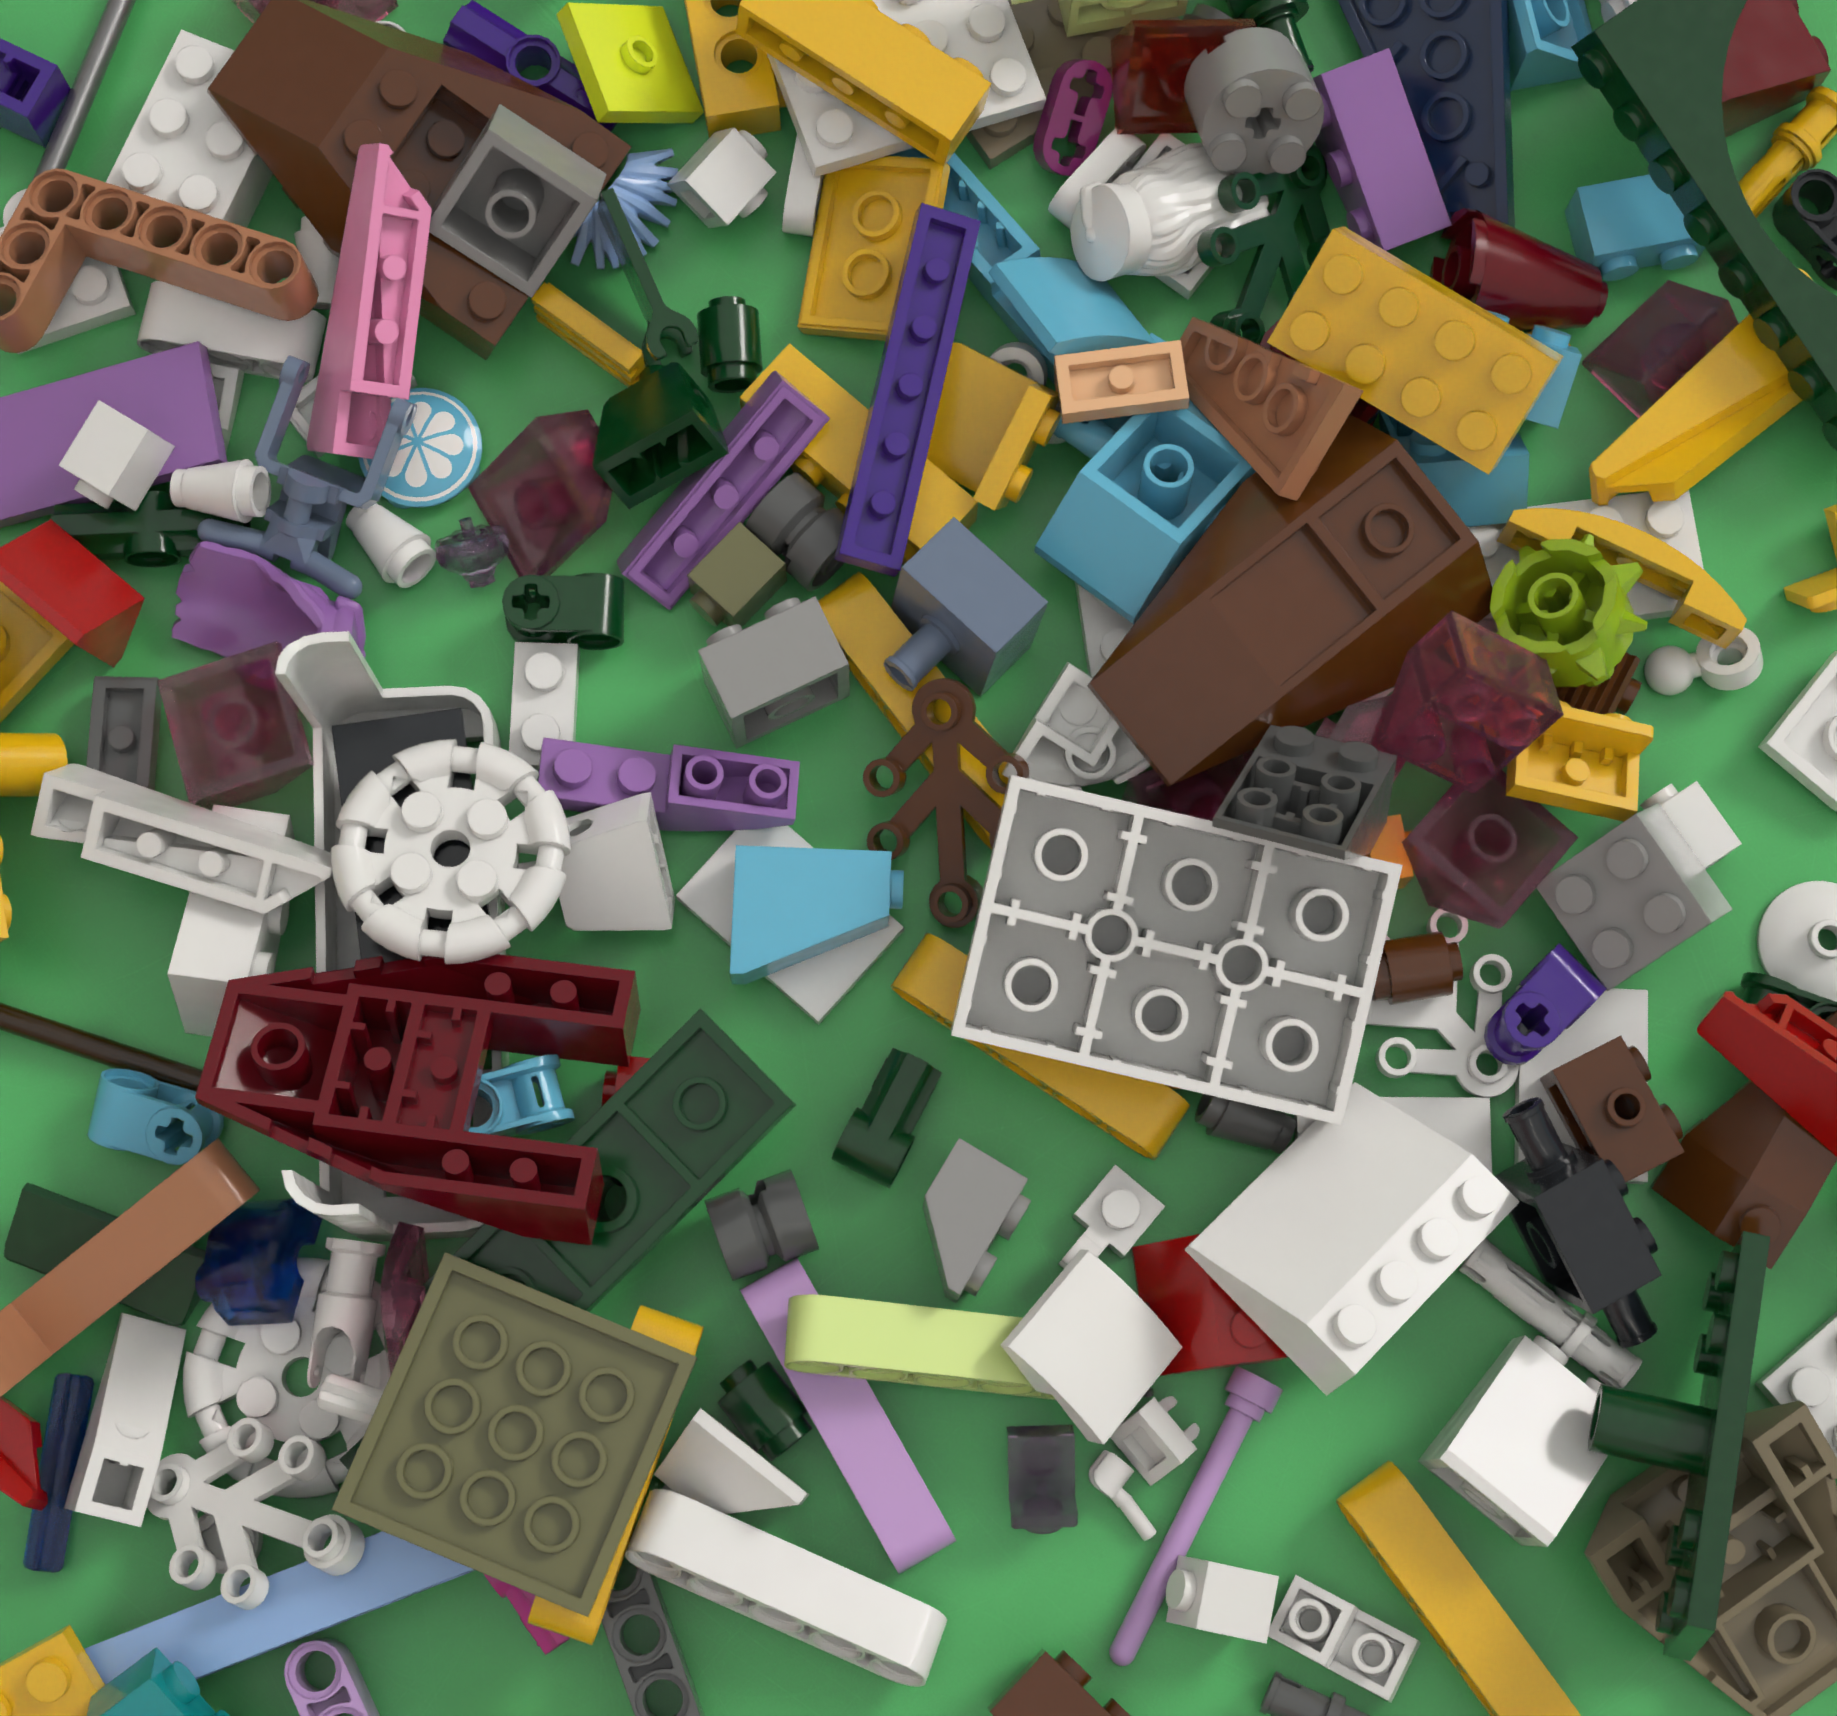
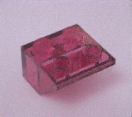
[1376,610,1564,794]

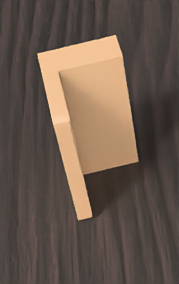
[1054,340,1189,424]

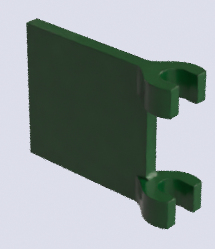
[597,188,698,367]

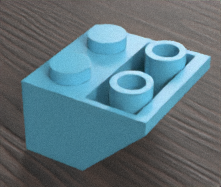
[1379,410,1530,527]

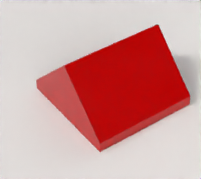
[0,519,145,668]

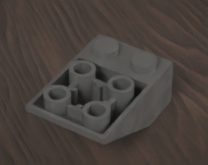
[1212,725,1397,860]

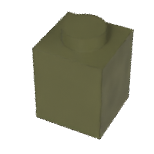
[687,522,787,627]

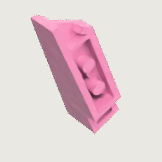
[306,143,432,459]

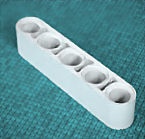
[625,1489,947,1687]

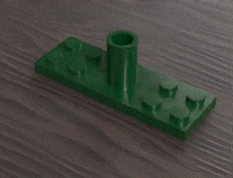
[414,1009,796,1312]
[1588,1231,1770,1661]

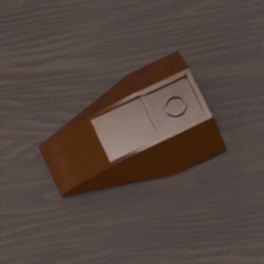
[1087,414,1492,787]

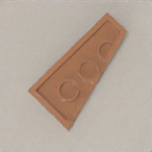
[1180,317,1363,501]

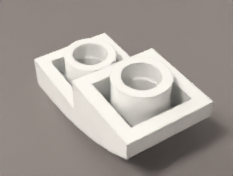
[1268,1575,1421,1703]

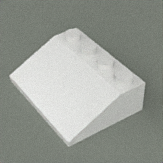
[1184,1082,1520,1396]

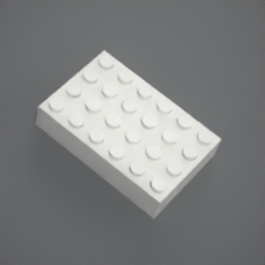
[951,775,1403,1126]

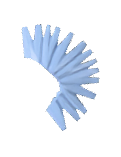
[570,148,678,269]

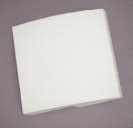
[1001,1249,1182,1445]

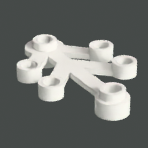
[1366,906,1519,1098]
[147,1417,365,1610]

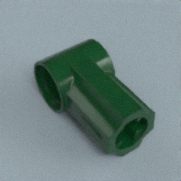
[831,1048,942,1188]

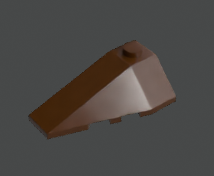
[1651,1010,1837,1269]

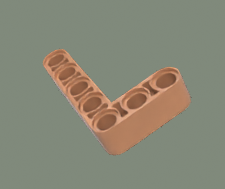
[0,168,319,353]
[0,1138,260,1397]

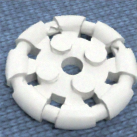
[331,739,571,964]
[183,1258,408,1498]

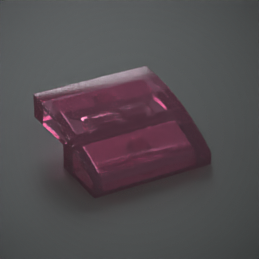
[380,1221,429,1378]

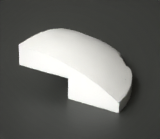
[1002,662,1150,791]

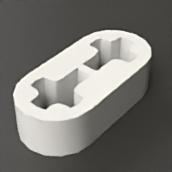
[1048,125,1146,229]
[782,135,824,237]

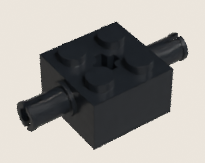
[1495,1097,1661,1348]

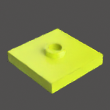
[556,2,704,124]

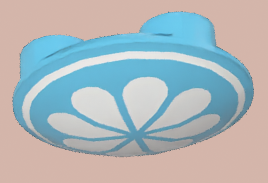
[358,388,482,509]

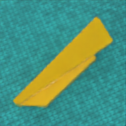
[1589,268,1812,506]

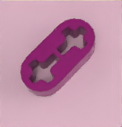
[1033,59,1113,176]

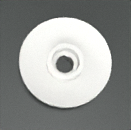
[1757,881,1837,1002]

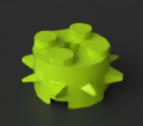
[1482,534,1648,692]

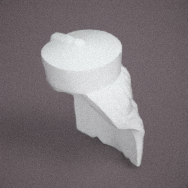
[1070,143,1270,282]

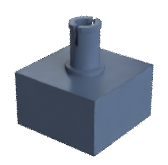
[883,517,1048,697]

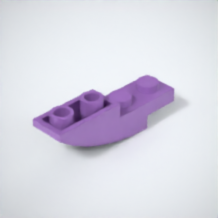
[537,737,800,832]

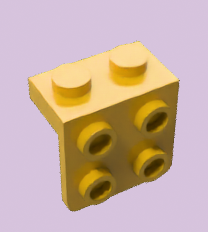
[926,342,1061,511]

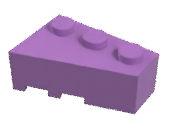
[1313,48,1452,251]

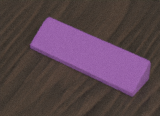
[617,371,830,610]

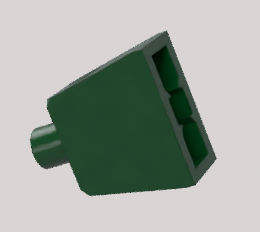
[592,362,729,509]

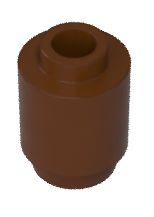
[1372,931,1463,1005]

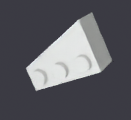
[167,804,303,1037]

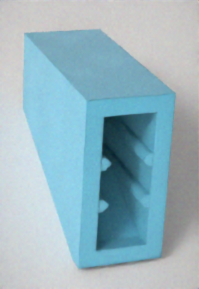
[730,845,904,985]

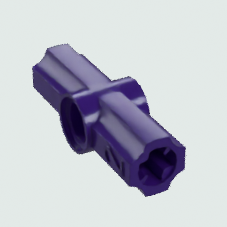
[443,0,617,132]

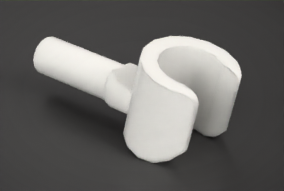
[1088,1450,1157,1541]

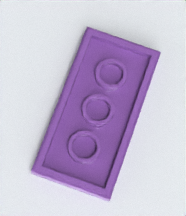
[0,341,228,528]

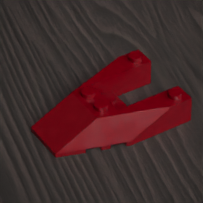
[195,954,641,1245]

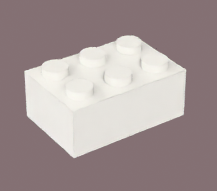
[106,29,273,263]

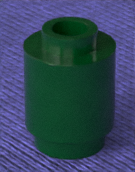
[697,296,763,393]
[717,1359,813,1462]

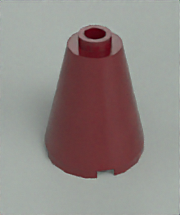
[1429,208,1608,331]

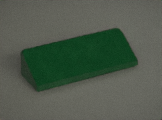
[4,1183,209,1326]

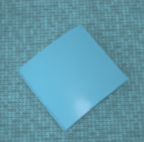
[988,257,1156,355]

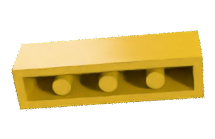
[736,0,992,167]
[740,343,978,565]

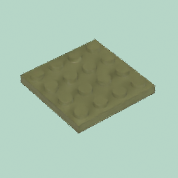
[331,1252,697,1617]

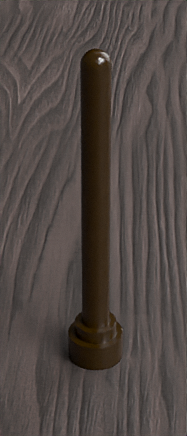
[0,1003,203,1092]

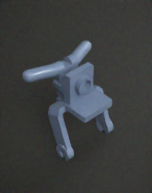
[197,355,417,599]

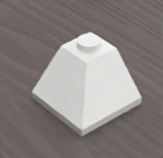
[654,1408,810,1514]

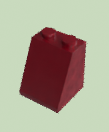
[1722,0,1831,137]

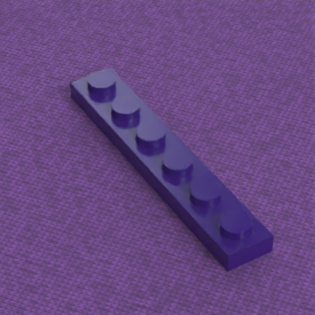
[834,203,981,577]

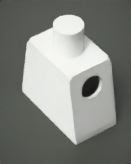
[518,792,675,931]

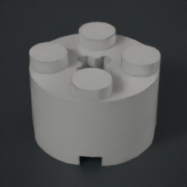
[1184,27,1324,174]

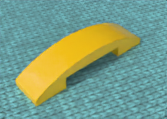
[1497,508,1747,649]

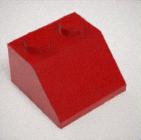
[1131,1234,1288,1376]

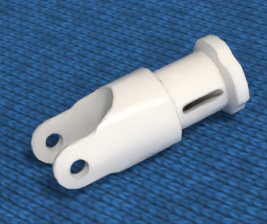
[307,1237,386,1388]

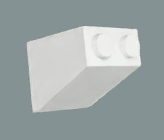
[1418,1335,1608,1547]

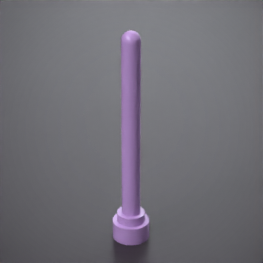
[1109,1366,1283,1666]

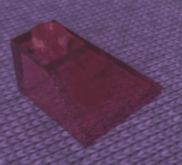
[468,409,612,591]

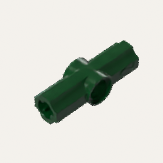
[51,491,251,567]

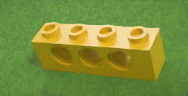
[684,0,787,138]

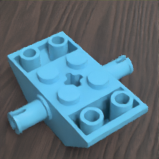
[1034,399,1256,624]

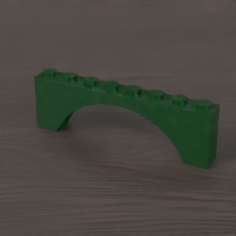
[1571,0,1837,451]

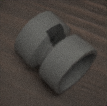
[745,472,845,591]
[704,1169,819,1281]

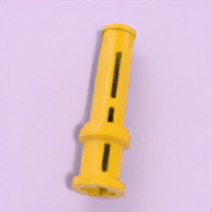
[1738,86,1837,218]

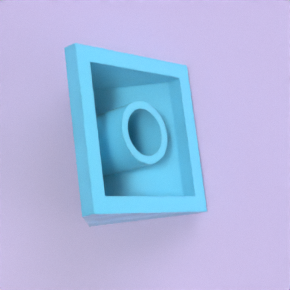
[1508,0,1592,91]

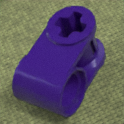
[1484,943,1607,1066]

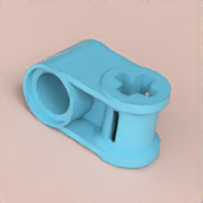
[469,1054,575,1137]
[87,1068,224,1165]

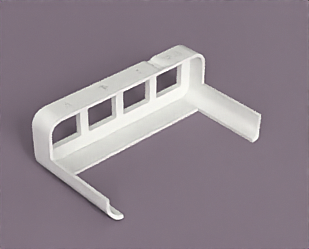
[275,631,511,1242]

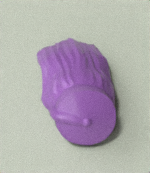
[172,541,366,691]

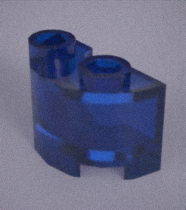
[195,1198,323,1326]

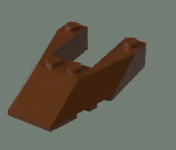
[207,0,631,360]

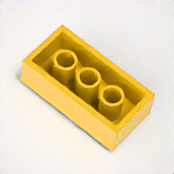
[1267,226,1564,475]

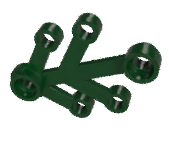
[1197,144,1331,345]

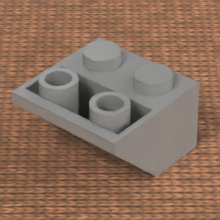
[923,1138,1031,1303]

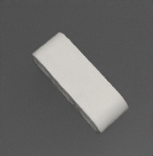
[137,281,327,383]

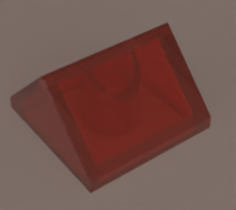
[1110,19,1256,134]

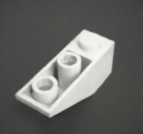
[64,1313,186,1527]

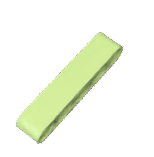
[784,1294,1056,1400]

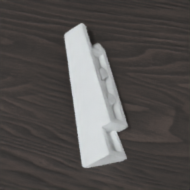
[30,763,333,914]

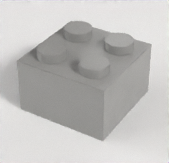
[429,104,606,298]
[698,596,850,749]
[1534,803,1733,991]

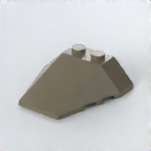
[1584,1401,1837,1716]

